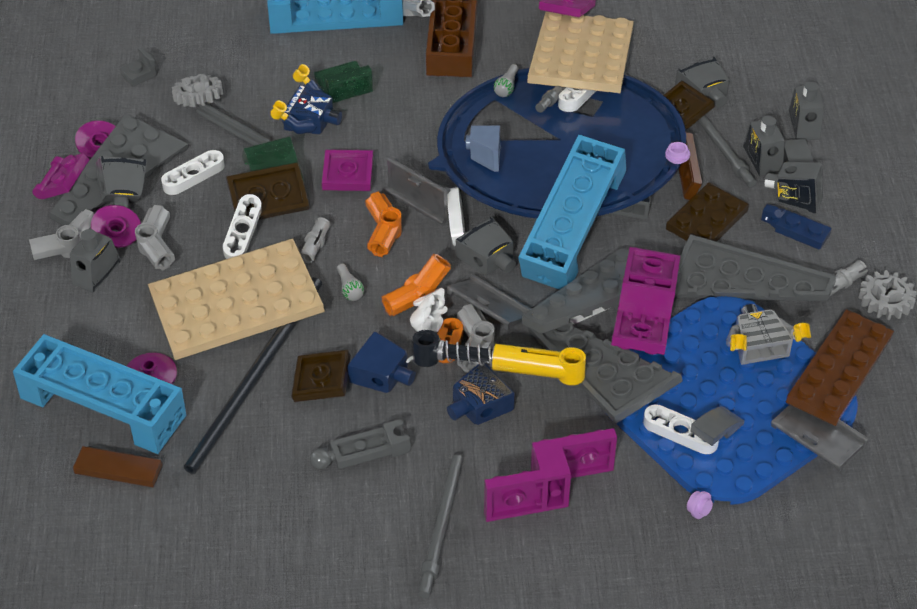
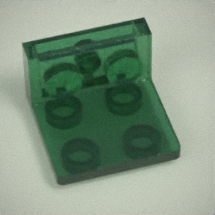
[314,61,373,103]
[242,137,304,181]

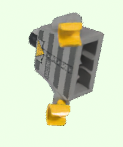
[726,304,811,365]

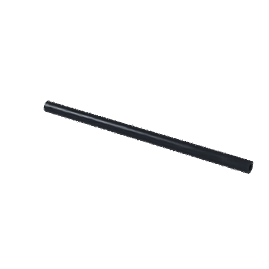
[184,277,322,474]

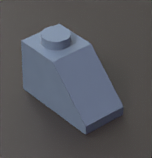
[466,125,501,172]

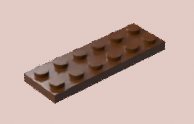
[786,309,894,426]

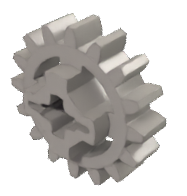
[172,74,223,107]
[858,270,917,320]

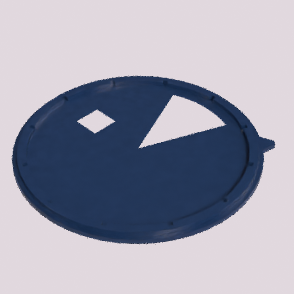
[428,68,686,219]

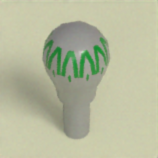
[494,64,519,97]
[337,264,364,301]

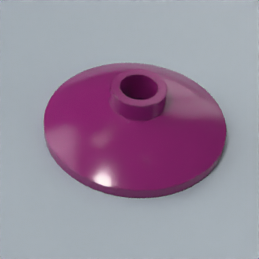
[75,120,116,159]
[91,205,141,248]
[127,353,177,384]

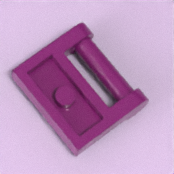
[32,153,89,199]

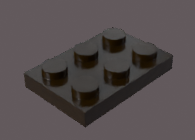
[226,162,309,224]
[666,182,749,242]

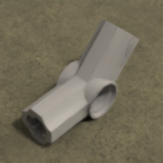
[402,0,435,17]
[135,205,175,271]
[29,209,94,260]
[457,304,495,372]

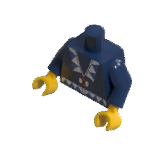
[271,64,342,134]

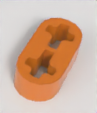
[437,318,463,363]

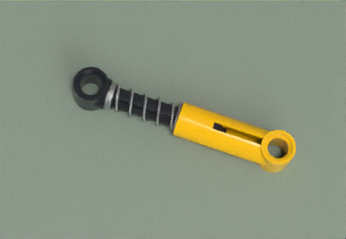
[413,330,586,385]

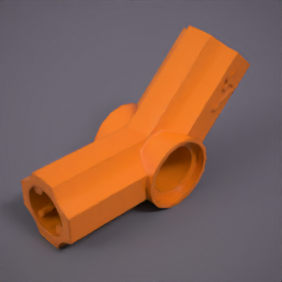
[365,191,402,257]
[382,254,451,316]

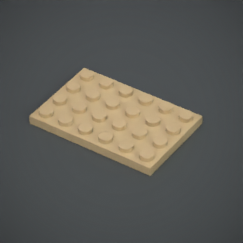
[527,12,634,93]
[148,239,325,360]

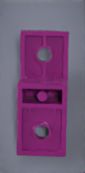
[611,247,680,355]
[484,428,617,522]

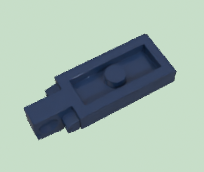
[761,204,832,250]

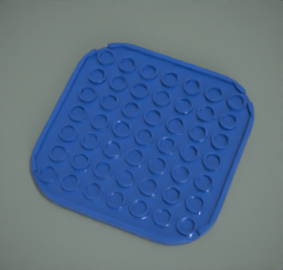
[606,296,858,505]

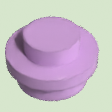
[665,142,690,164]
[687,491,713,519]

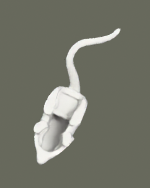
[406,288,448,363]

